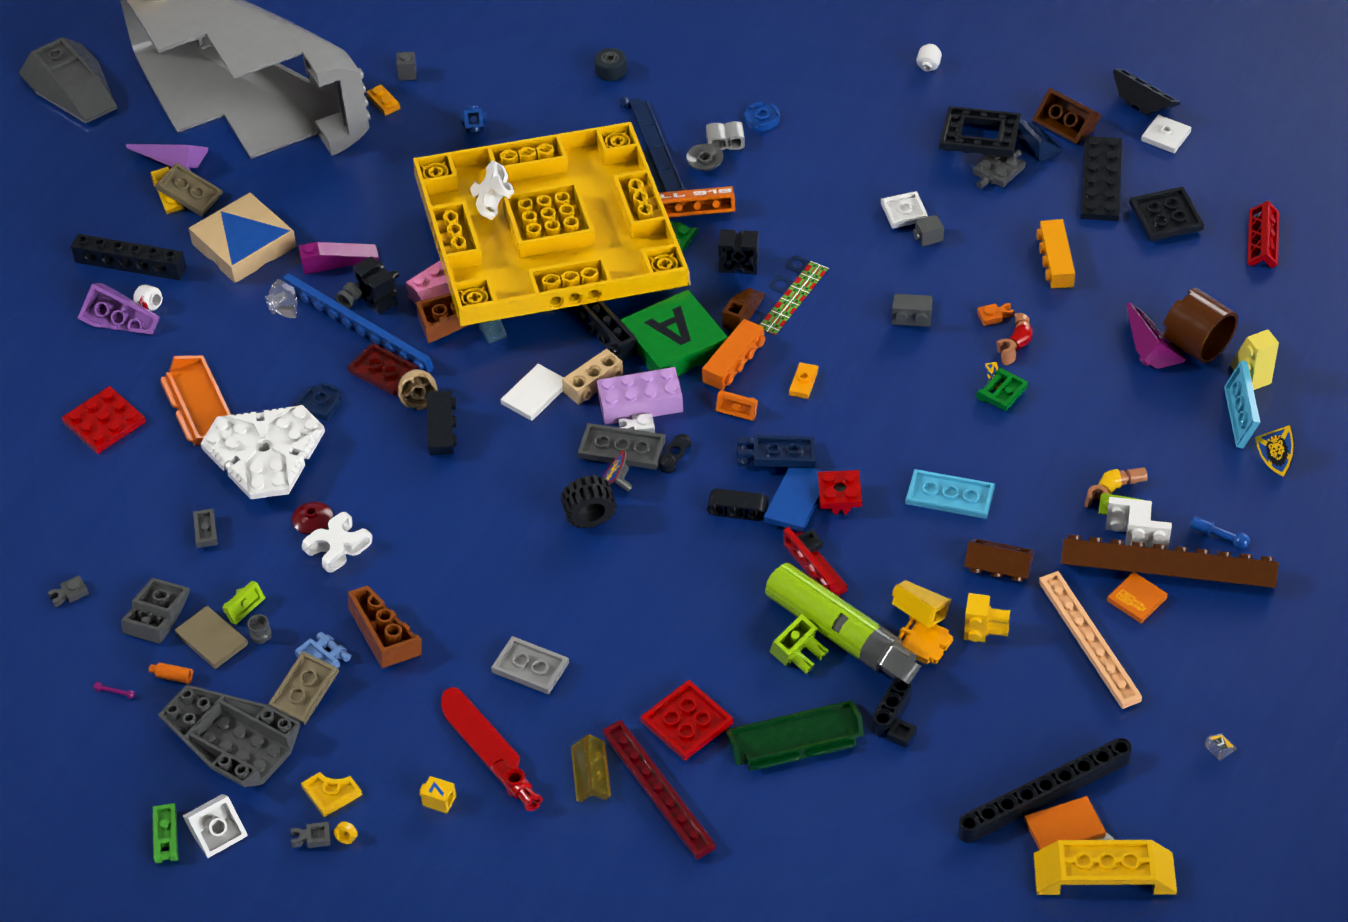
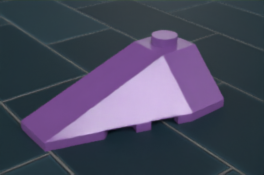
[126,144,208,170]
[78,283,160,334]

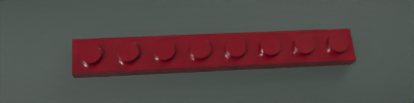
[602,720,716,860]

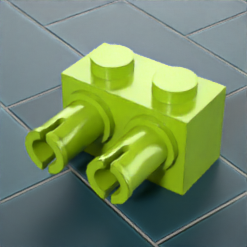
[770,614,829,674]

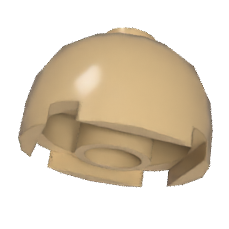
[398,369,438,410]

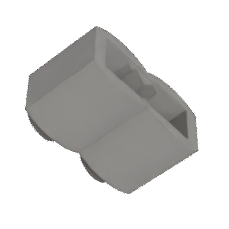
[706,121,745,150]

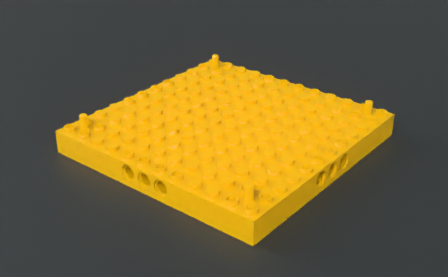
[413,122,688,326]

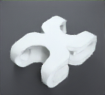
[470,160,514,220]
[302,512,373,573]

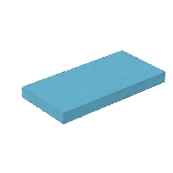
[1224,361,1260,449]
[905,469,995,519]

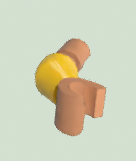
[1084,467,1148,508]

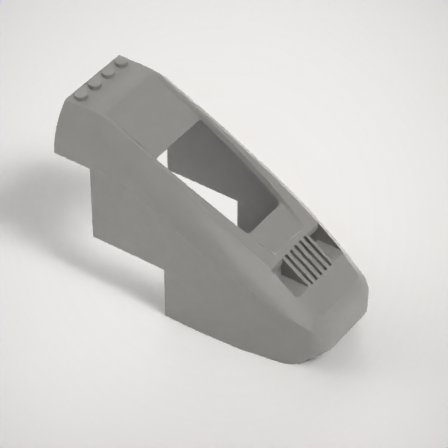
[120,0,371,159]

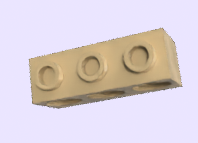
[562,348,623,405]

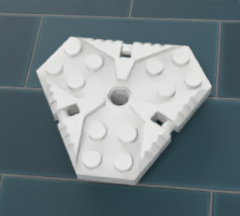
[201,405,325,499]

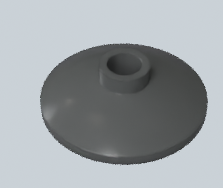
[686,143,723,170]

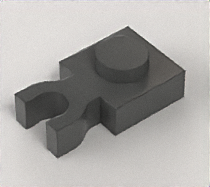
[48,575,89,607]
[290,821,331,848]

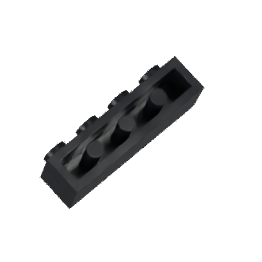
[577,301,637,362]

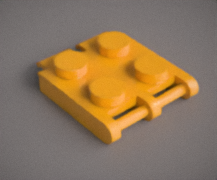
[898,616,954,665]

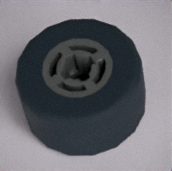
[594,48,627,81]

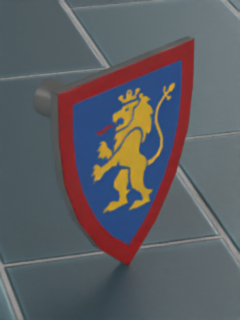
[603,450,632,492]

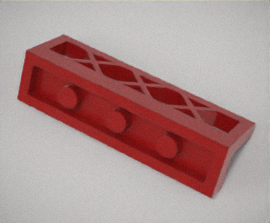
[1247,200,1279,268]
[784,527,848,596]

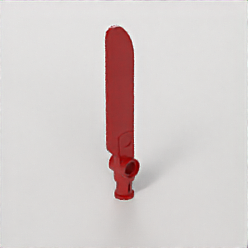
[441,687,543,811]

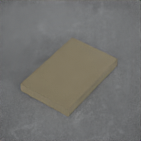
[155,163,223,217]
[174,606,248,670]
[268,651,339,725]

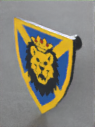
[1255,425,1295,477]

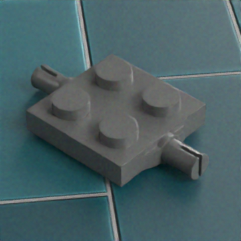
[973,148,1025,189]

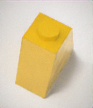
[892,580,951,628]

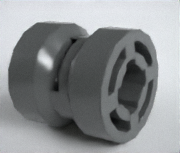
[335,282,362,309]
[247,614,272,644]

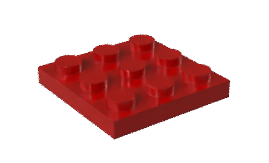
[61,386,146,454]
[640,680,734,761]

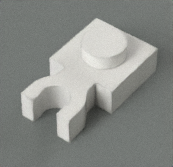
[618,413,655,433]

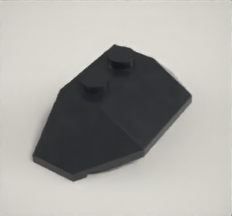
[1113,69,1180,115]

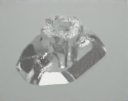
[265,279,298,318]

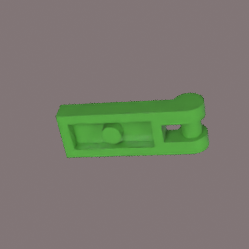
[153,803,179,864]

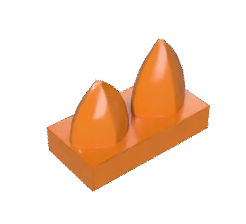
[716,390,758,421]

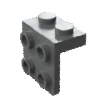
[892,294,933,327]

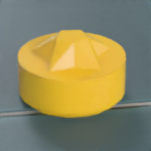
[334,822,357,845]

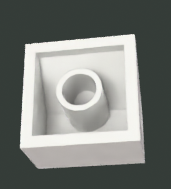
[183,794,248,858]

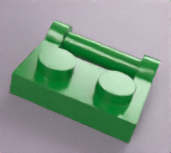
[976,368,1028,411]

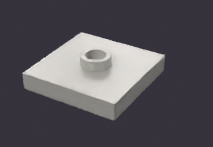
[1141,115,1192,154]
[881,191,928,229]

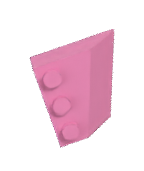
[406,261,450,304]

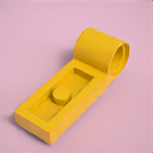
[150,167,184,214]

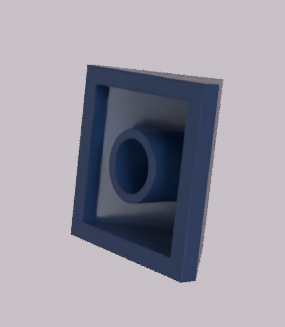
[1018,119,1062,162]

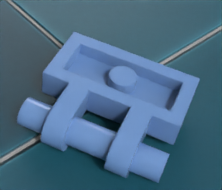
[295,632,351,668]

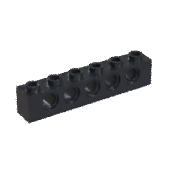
[71,234,187,281]

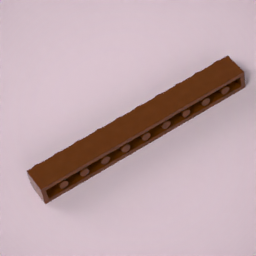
[1061,534,1279,588]

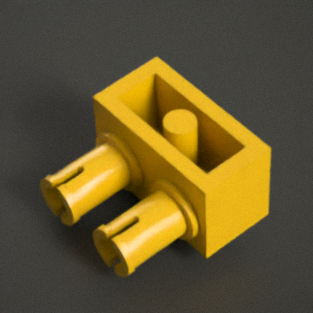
[964,593,1011,642]

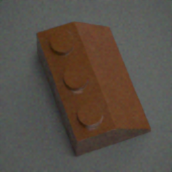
[1032,87,1102,144]
[964,538,1035,581]

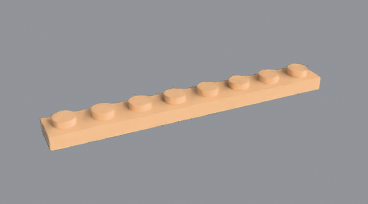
[1039,571,1142,709]

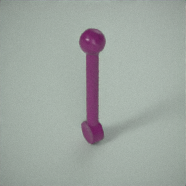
[93,682,135,699]

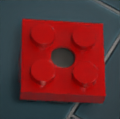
[818,470,862,515]

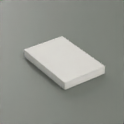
[500,364,564,421]

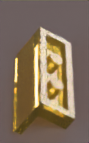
[571,734,611,802]

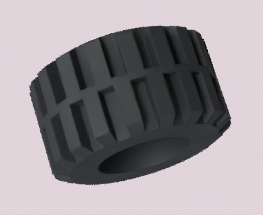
[561,475,617,529]

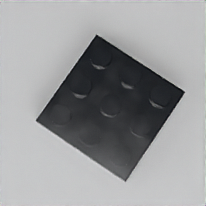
[1129,186,1204,241]

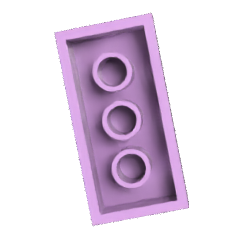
[597,367,683,425]

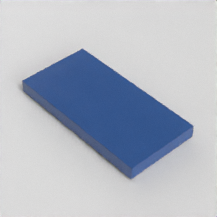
[764,467,825,532]

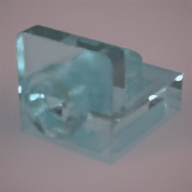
[478,319,507,344]

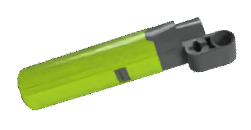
[765,563,921,684]

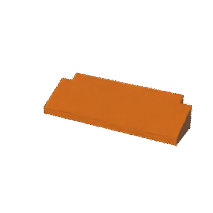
[160,355,231,446]

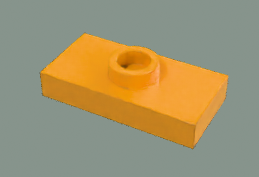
[789,362,819,399]

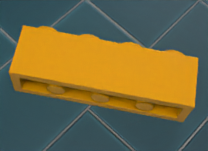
[1036,219,1075,289]

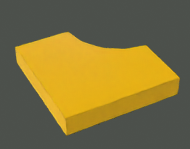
[301,772,362,817]

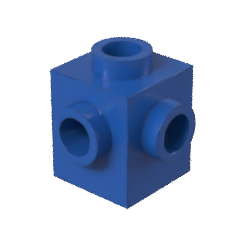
[460,106,487,132]

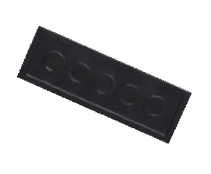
[1081,136,1122,221]

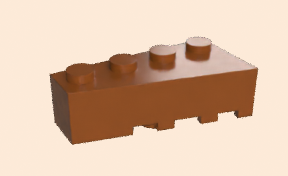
[416,293,468,344]
[348,585,422,668]

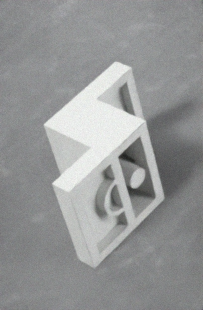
[1105,497,1172,549]

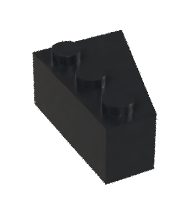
[427,390,457,455]

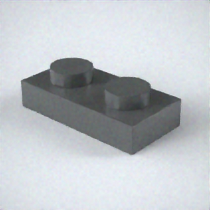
[193,508,218,548]

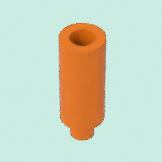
[149,662,193,684]

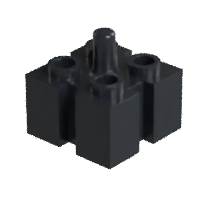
[718,229,759,275]
[353,256,399,314]

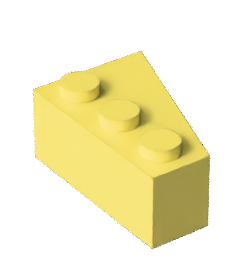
[1230,329,1279,390]

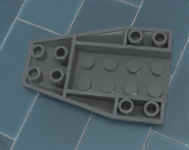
[19,37,117,123]
[158,685,301,787]

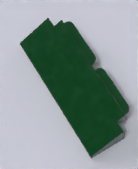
[725,700,864,771]

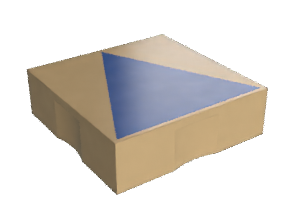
[189,193,297,283]

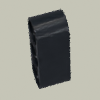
[707,489,769,521]
[873,677,911,737]

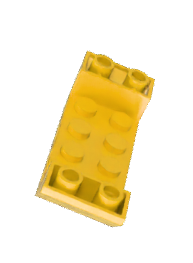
[1034,840,1177,895]

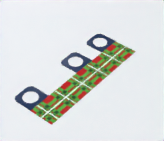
[750,255,829,335]

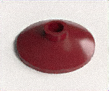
[292,502,333,535]

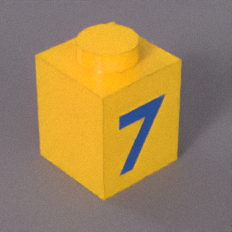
[419,776,456,814]

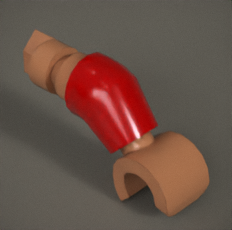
[996,313,1033,365]

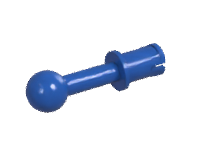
[1189,515,1250,549]

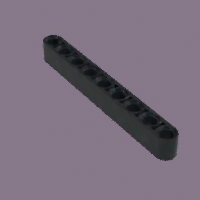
[958,738,1132,843]

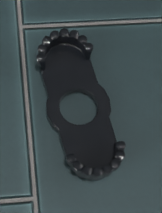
[659,434,692,473]

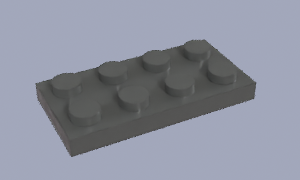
[578,423,666,470]

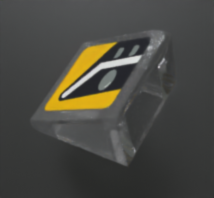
[1205,733,1237,761]

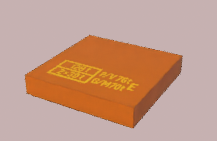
[1107,572,1168,624]

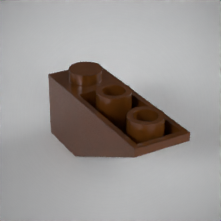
[722,288,766,331]

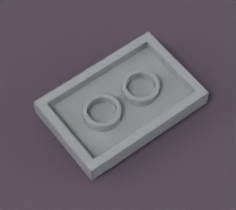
[491,636,569,695]

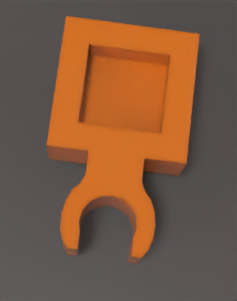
[977,303,1014,326]

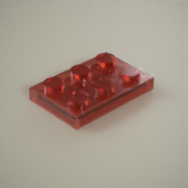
[347,343,418,396]

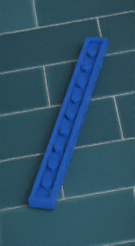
[283,273,434,373]

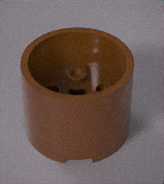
[1162,288,1238,364]

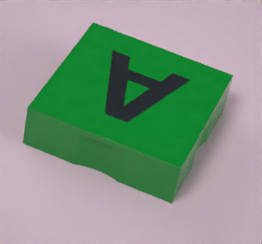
[621,290,728,377]

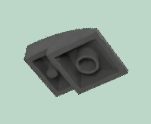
[121,578,190,644]

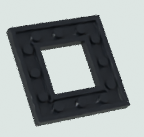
[939,106,1022,157]

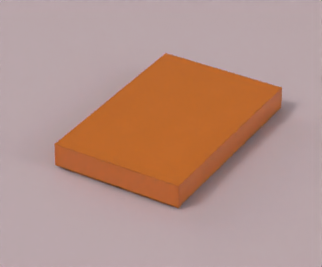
[1024,796,1106,850]

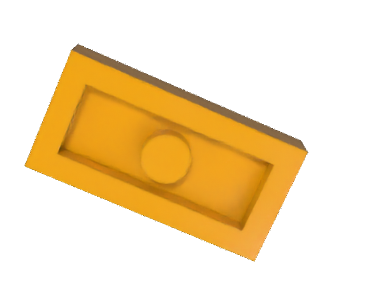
[366,84,400,116]

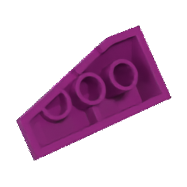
[299,242,379,275]
[1126,302,1186,369]

